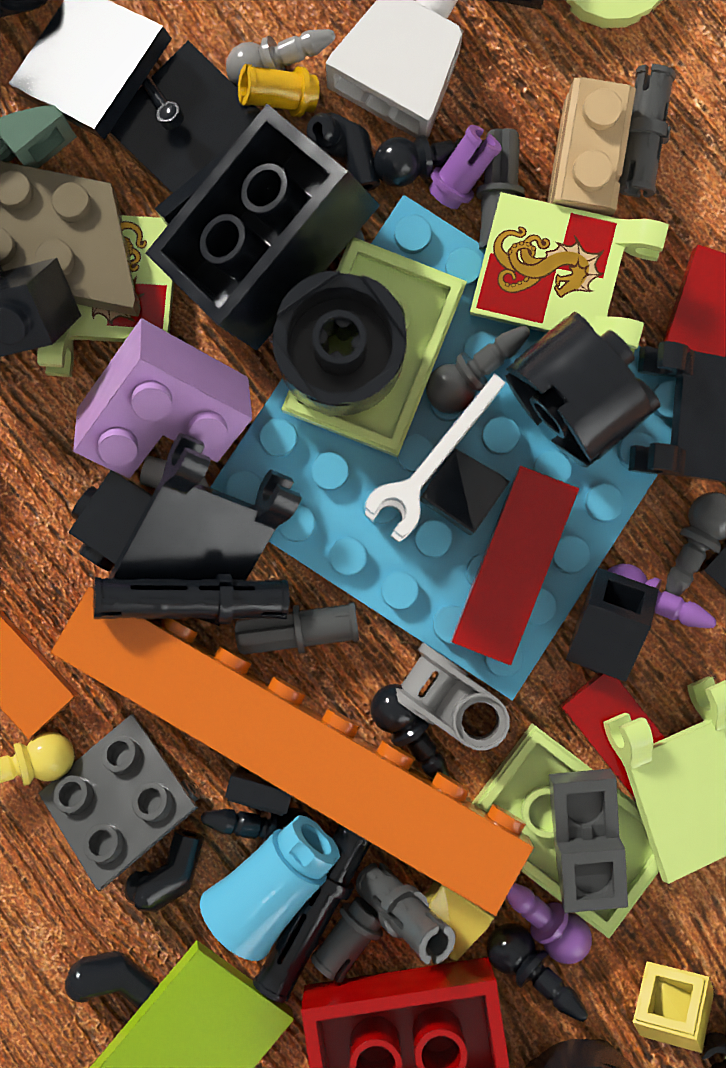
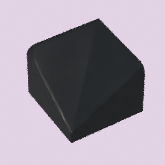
[420,448,510,535]

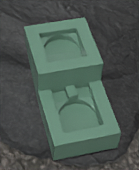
[0,105,77,168]

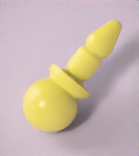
[0,732,75,786]

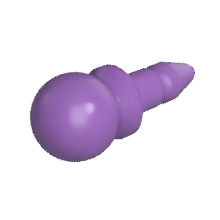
[607,564,716,629]
[506,883,592,964]

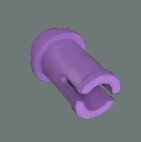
[429,125,502,209]

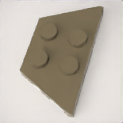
[0,161,141,317]

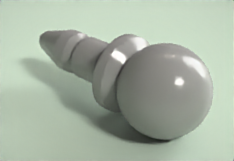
[226,29,335,88]

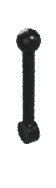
[142,74,184,130]

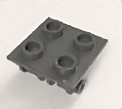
[38,714,200,891]

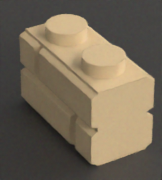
[547,77,636,217]

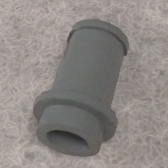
[310,897,383,983]

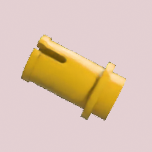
[238,64,320,117]

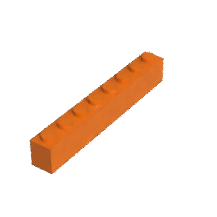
[50,586,534,916]

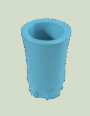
[200,815,340,961]

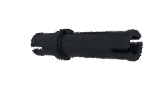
[93,574,290,624]
[253,824,371,1003]

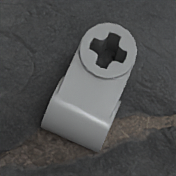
[396,642,510,750]

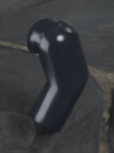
[65,951,159,1009]

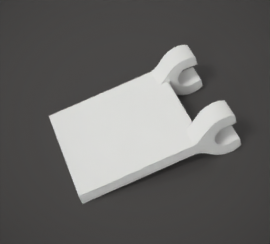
[365,374,506,542]

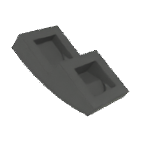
[549,768,628,913]

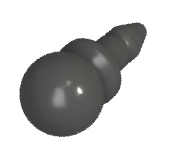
[426,326,530,414]
[665,492,726,596]

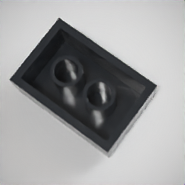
[145,104,380,351]

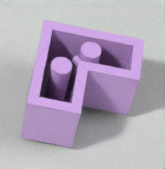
[73,318,252,479]

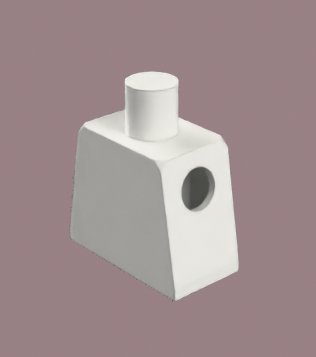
[326,0,463,139]

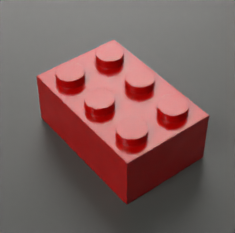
[301,957,510,1068]

